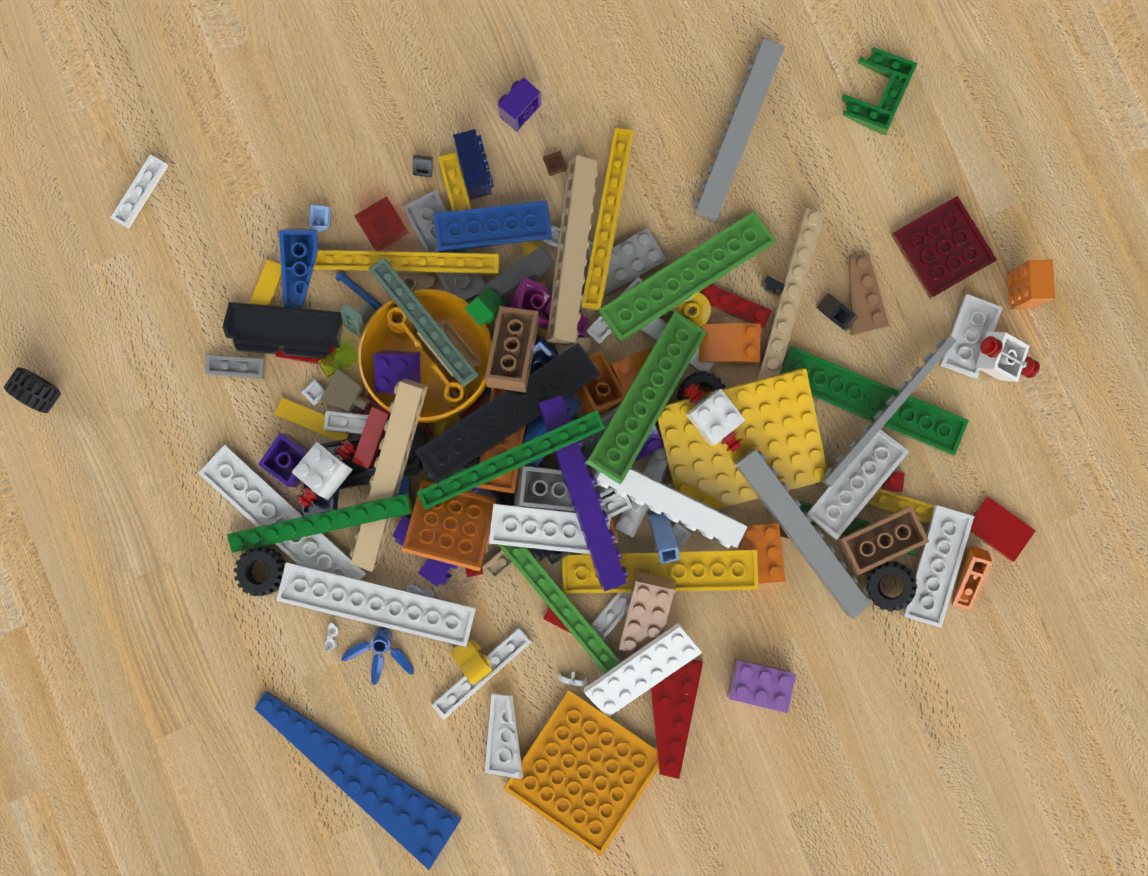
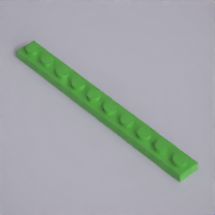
[489,531,621,673]

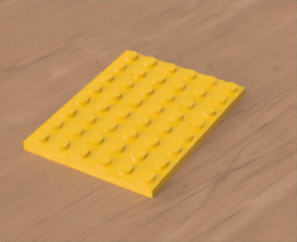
[657,368,828,509]

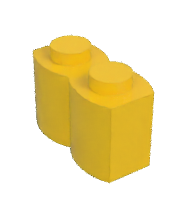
[450,639,492,685]

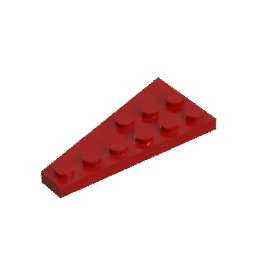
[650,659,703,779]

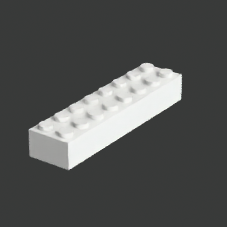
[592,468,747,548]

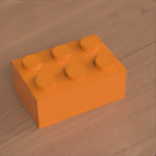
[1007,259,1055,310]
[739,523,785,584]

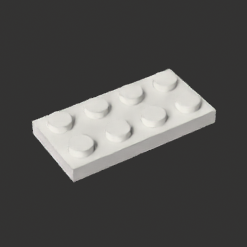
[939,294,1003,379]

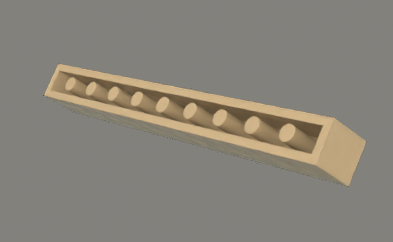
[546,155,598,346]
[755,208,825,381]
[350,379,428,572]

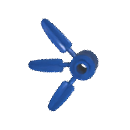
[341,627,414,685]

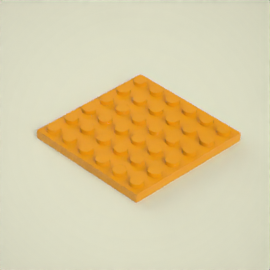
[503,689,659,856]

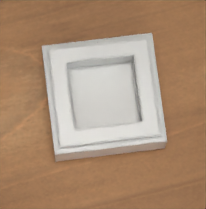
[301,379,325,406]

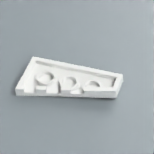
[485,693,523,779]

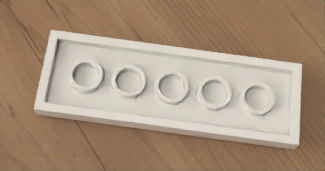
[807,429,909,540]
[489,503,611,554]
[902,505,974,628]
[584,623,702,717]

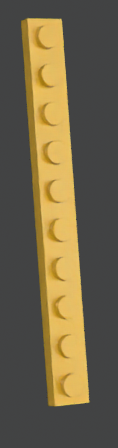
[582,128,634,310]
[313,250,500,274]

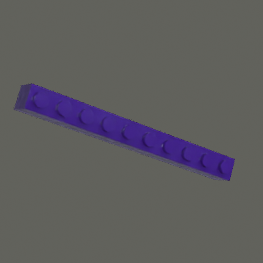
[538,395,628,591]

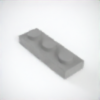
[205,355,265,379]

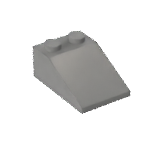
[514,466,575,511]

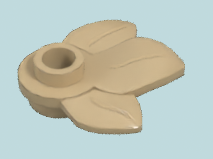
[399,272,435,291]

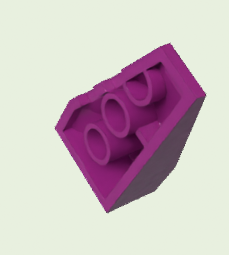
[510,278,588,338]

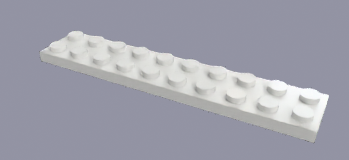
[198,445,367,580]
[276,562,476,647]

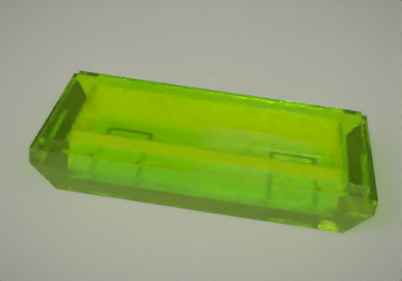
[317,343,358,378]

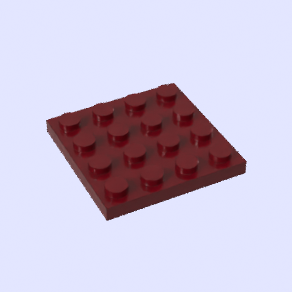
[891,196,997,299]

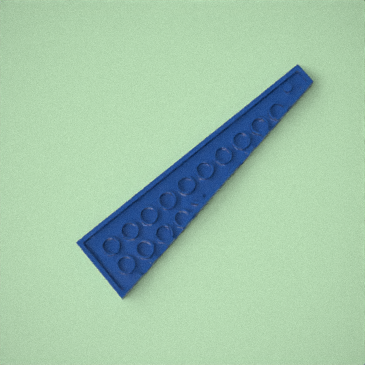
[254,691,462,870]

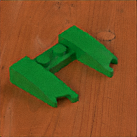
[842,47,917,135]

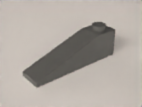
[478,246,553,307]

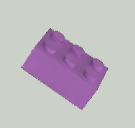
[727,659,796,713]

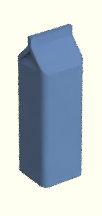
[647,511,679,564]

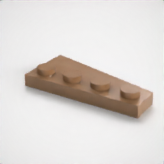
[849,253,889,336]

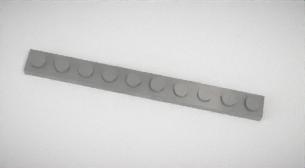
[822,336,957,487]

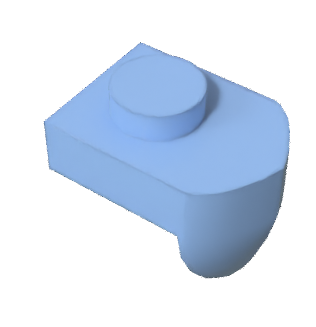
[309,204,331,232]

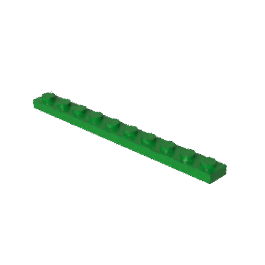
[417,410,606,510]
[227,493,413,553]

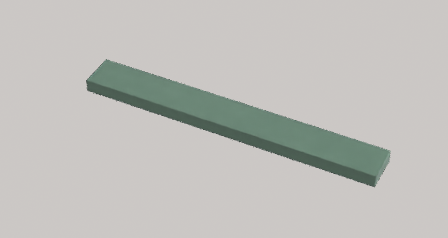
[369,258,479,387]

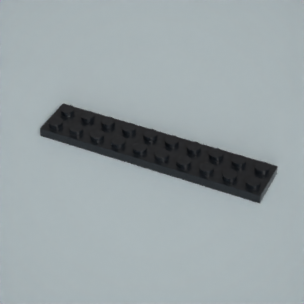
[415,343,601,484]

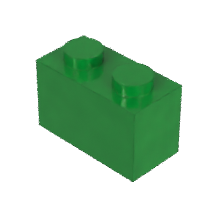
[464,285,505,326]

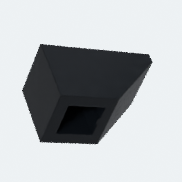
[816,293,858,331]

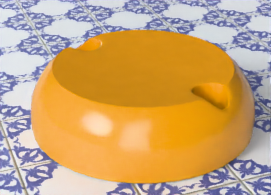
[358,289,492,423]

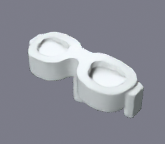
[406,585,435,597]
[324,623,339,652]
[558,671,587,686]

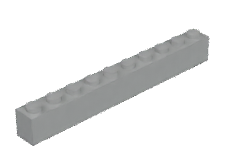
[693,38,785,223]
[734,449,871,619]

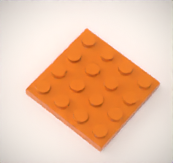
[402,479,497,571]

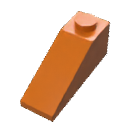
[952,546,992,610]

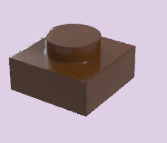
[543,151,567,176]

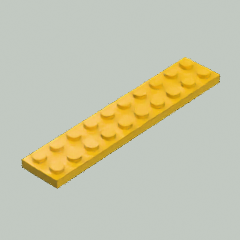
[562,550,759,594]

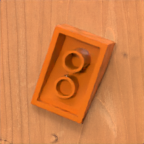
[699,323,761,365]
[611,346,654,393]
[577,351,626,415]

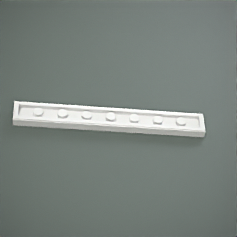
[591,523,692,640]

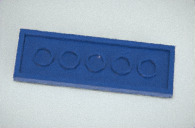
[434,200,552,253]

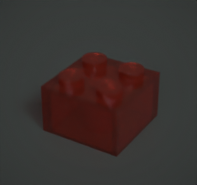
[354,196,409,251]

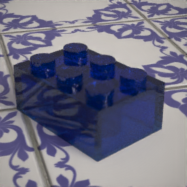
[453,129,494,200]

